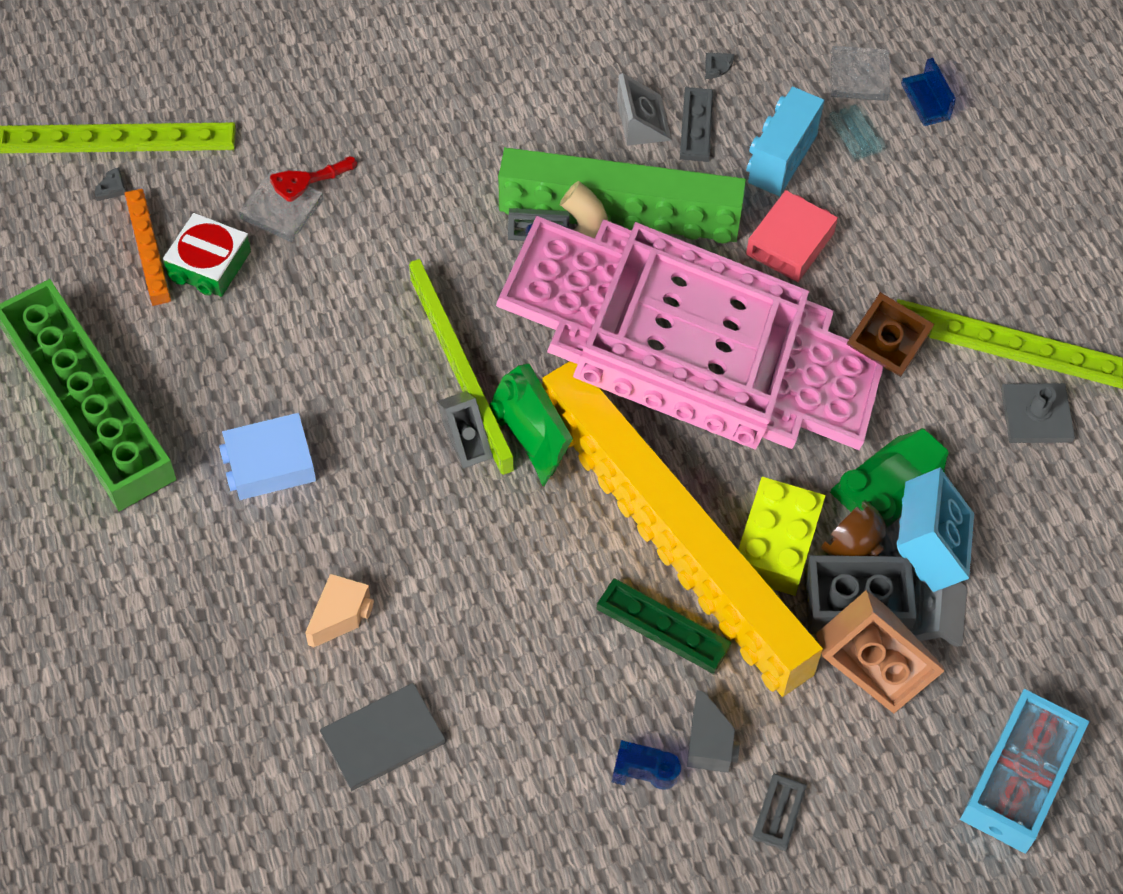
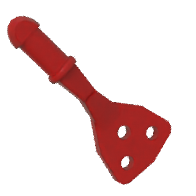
[270,156,357,202]

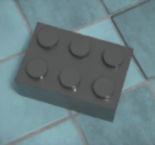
[804,556,917,634]

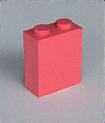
[746,190,838,282]

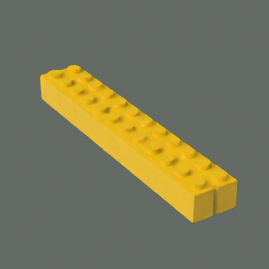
[542,361,823,697]

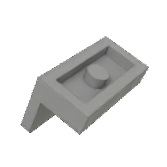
[911,576,967,647]

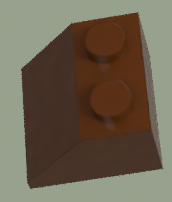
[846,292,935,377]

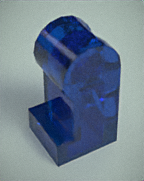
[611,740,681,790]

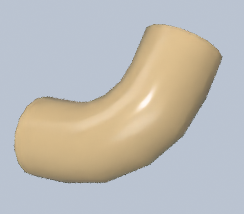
[560,181,608,239]

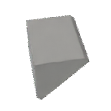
[617,73,672,146]

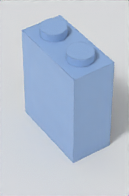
[219,413,316,500]

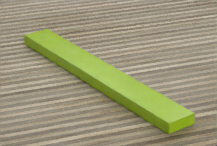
[0,122,236,153]
[409,259,514,475]
[897,299,1123,389]

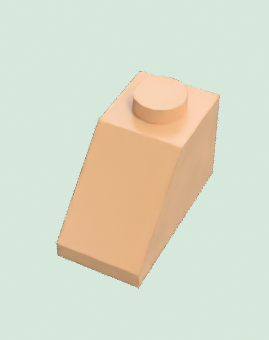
[305,574,374,647]

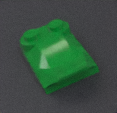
[489,363,573,487]
[830,428,949,528]

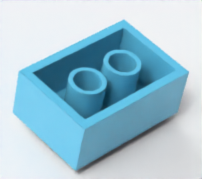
[746,86,824,197]
[897,468,974,592]

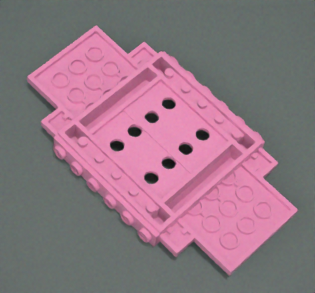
[496,216,883,450]

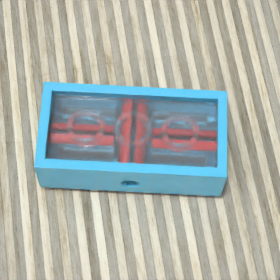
[960,689,1089,854]

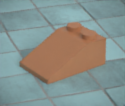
[816,590,945,714]

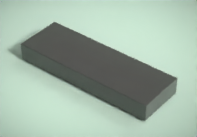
[679,87,714,162]

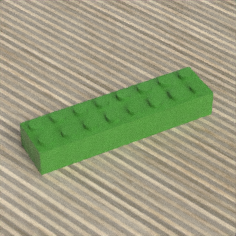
[498,147,746,244]
[0,279,177,512]

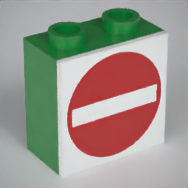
[163,213,251,297]

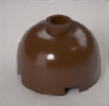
[821,500,886,556]

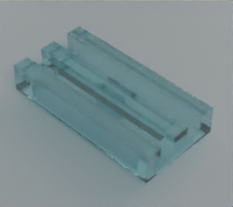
[829,104,882,160]

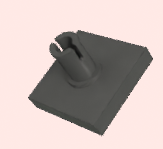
[1001,383,1075,443]

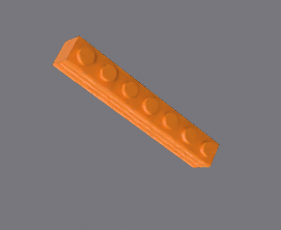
[124,188,171,306]

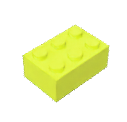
[738,477,826,596]

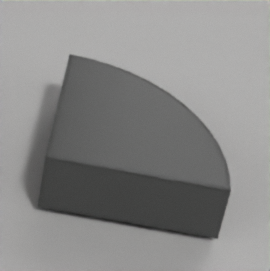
[705,53,734,79]
[95,167,126,201]

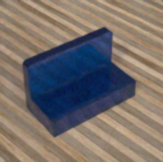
[901,58,956,126]

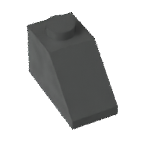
[436,391,493,469]
[687,690,740,773]

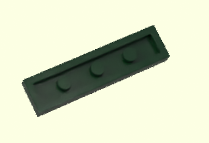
[596,578,732,675]

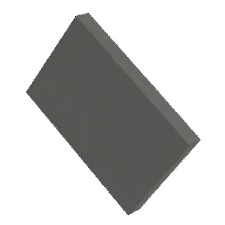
[320,683,446,792]

